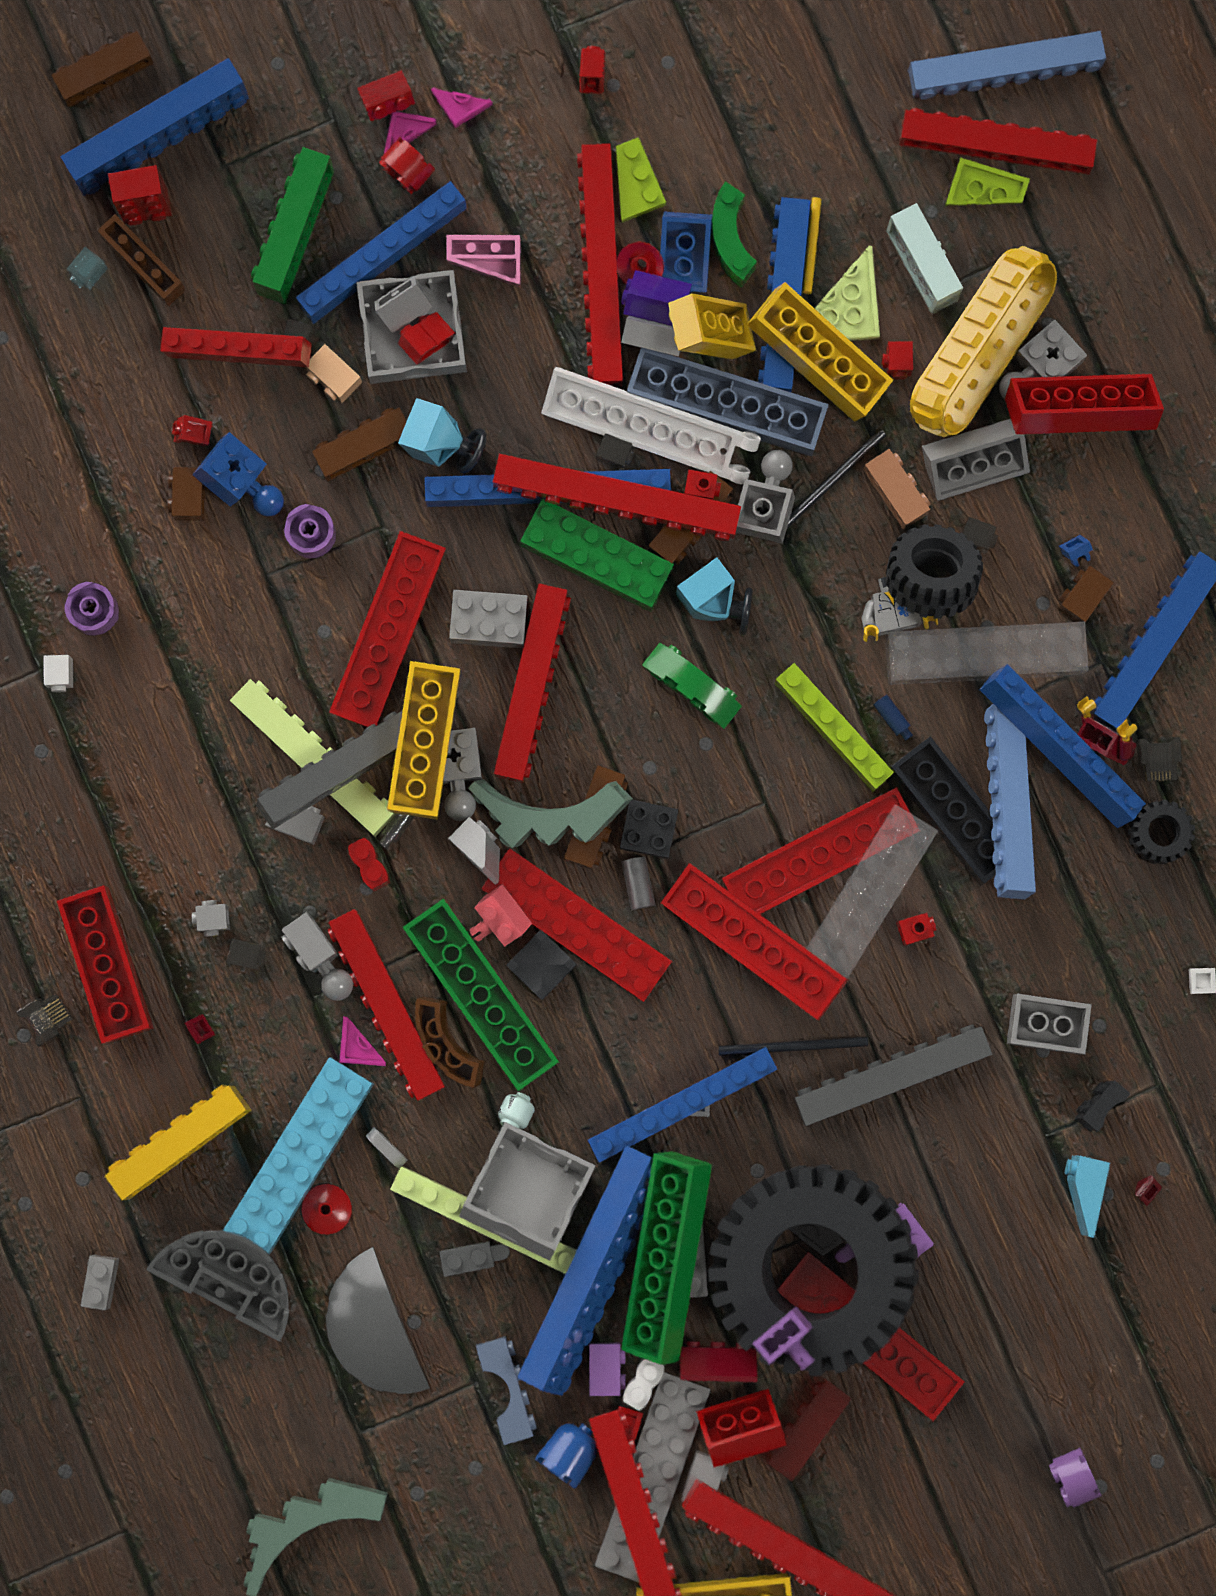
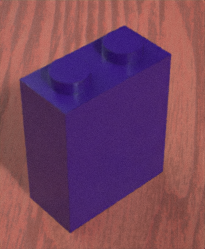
[621,270,692,326]

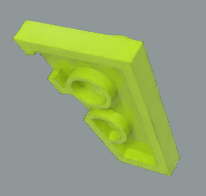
[616,137,666,223]
[945,158,1030,206]

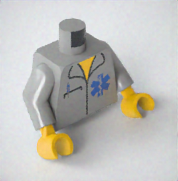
[861,577,938,642]

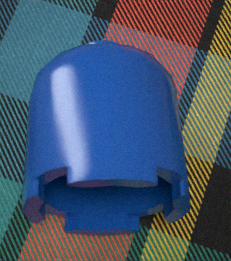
[535,1424,598,1489]

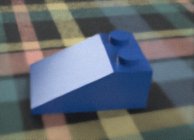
[660,212,712,292]

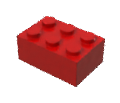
[108,165,172,225]
[696,1388,786,1468]

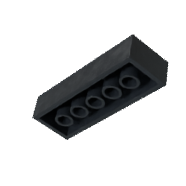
[890,736,996,886]

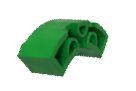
[711,181,757,288]
[642,643,742,729]

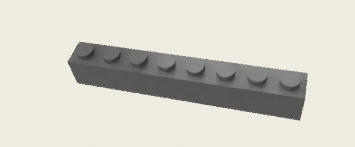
[256,711,403,830]
[794,1024,993,1126]

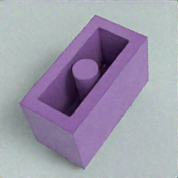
[590,1342,625,1396]

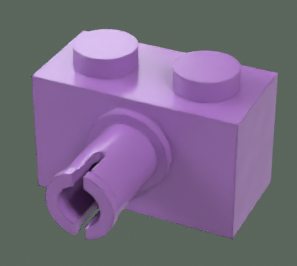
[753,1307,814,1370]

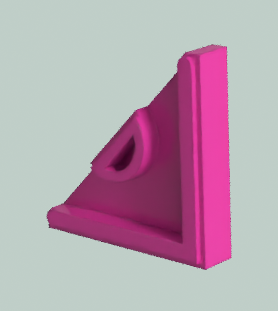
[431,88,493,128]
[384,112,436,153]
[339,1017,386,1066]

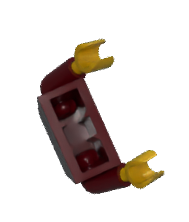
[1077,696,1137,765]

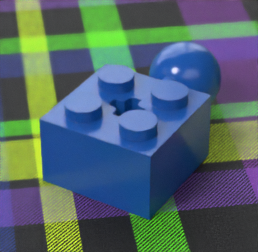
[193,432,284,516]

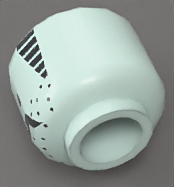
[498,1092,534,1129]

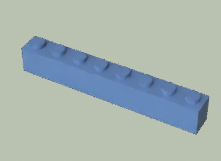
[908,31,1106,99]
[984,704,1036,899]

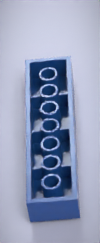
[60,58,249,196]

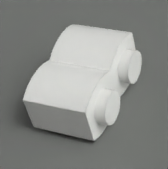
[623,1359,664,1410]

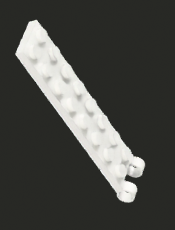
[541,367,761,484]

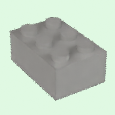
[449,590,528,648]
[1007,994,1092,1055]

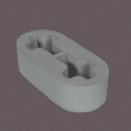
[366,1127,408,1169]

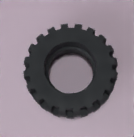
[885,524,983,619]

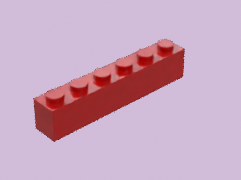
[160,327,312,367]

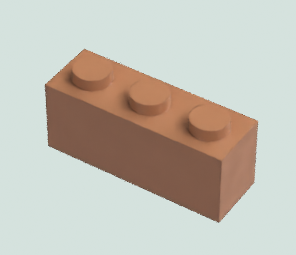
[863,449,930,530]

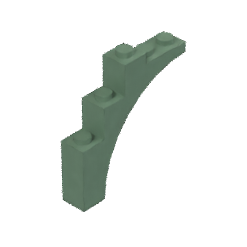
[468,779,633,848]
[244,1478,388,1596]

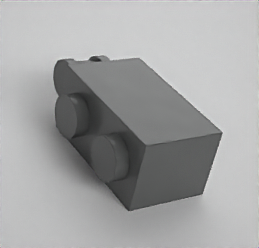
[440,1241,510,1277]

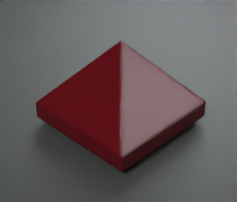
[185,1014,215,1044]
[1135,1175,1162,1206]

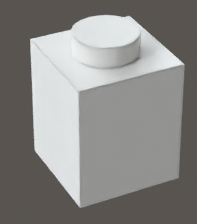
[44,655,73,692]

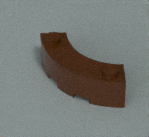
[415,996,485,1088]

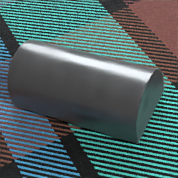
[621,857,656,911]

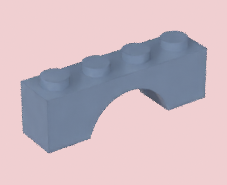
[476,1336,537,1445]

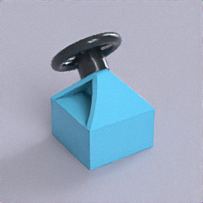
[398,398,487,473]
[676,558,753,636]

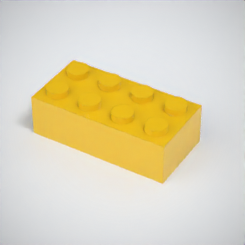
[668,293,756,359]

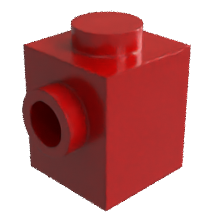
[882,341,913,380]
[684,470,721,500]
[896,912,937,946]

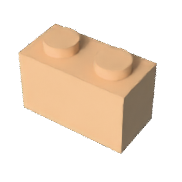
[306,344,362,403]

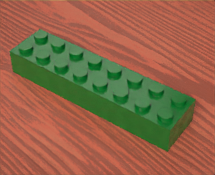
[403,899,559,1091]
[621,1151,712,1365]

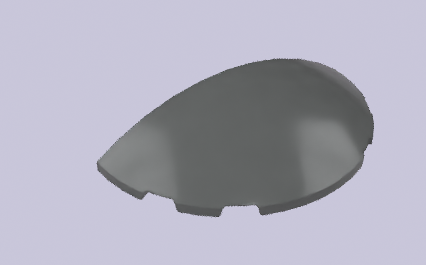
[146,1230,289,1342]
[326,1247,430,1394]

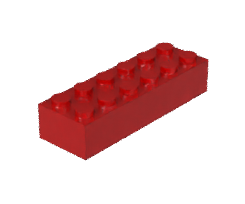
[1005,374,1164,435]
[57,885,154,1044]

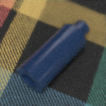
[873,694,913,741]

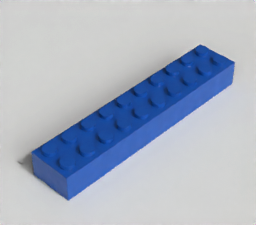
[517,1146,653,1396]

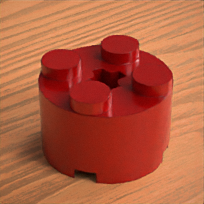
[379,137,436,194]

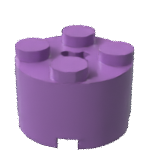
[284,504,336,558]
[64,582,119,635]
[1049,1448,1102,1508]

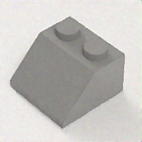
[449,817,500,885]

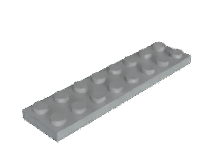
[595,1372,710,1582]

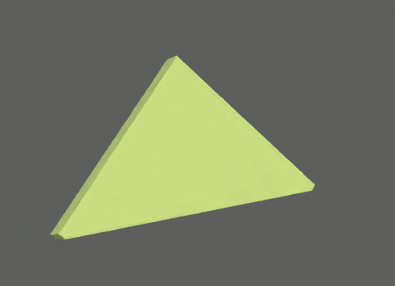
[815,246,880,341]

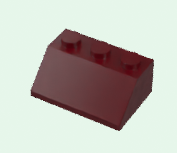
[679,1341,757,1382]

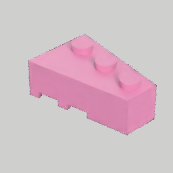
[447,235,521,288]

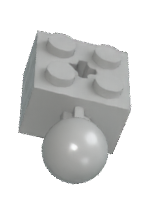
[999,320,1087,399]
[736,450,795,544]
[443,728,482,821]
[282,912,353,1001]

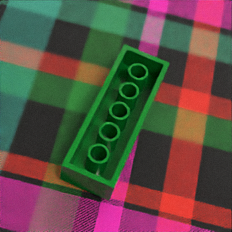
[251,147,334,304]
[520,498,674,612]

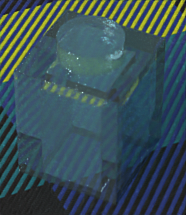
[67,247,108,290]

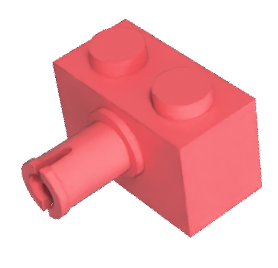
[470,885,532,947]

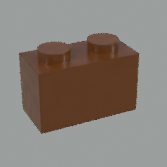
[168,467,205,521]
[1058,566,1114,626]

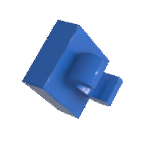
[1059,535,1093,567]

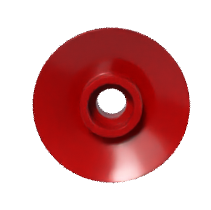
[617,242,664,284]
[302,1184,352,1235]

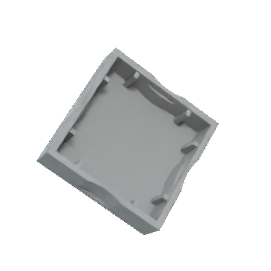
[357,270,467,384]
[459,1122,595,1261]

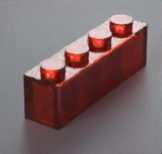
[766,1378,852,1481]

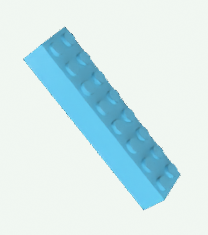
[223,1057,374,1255]

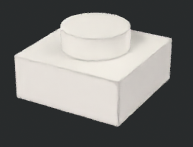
[1189,968,1216,994]

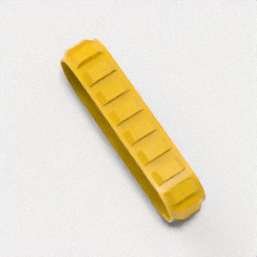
[910,246,1057,437]

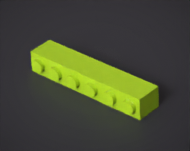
[774,663,894,792]

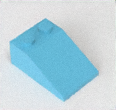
[1065,1155,1110,1238]

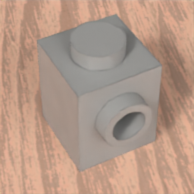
[192,900,230,936]

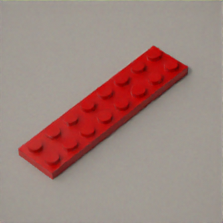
[329,531,446,727]
[722,787,920,914]
[481,848,672,1002]
[661,863,848,1020]
[778,1252,964,1421]

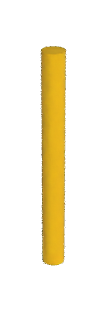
[802,197,821,294]

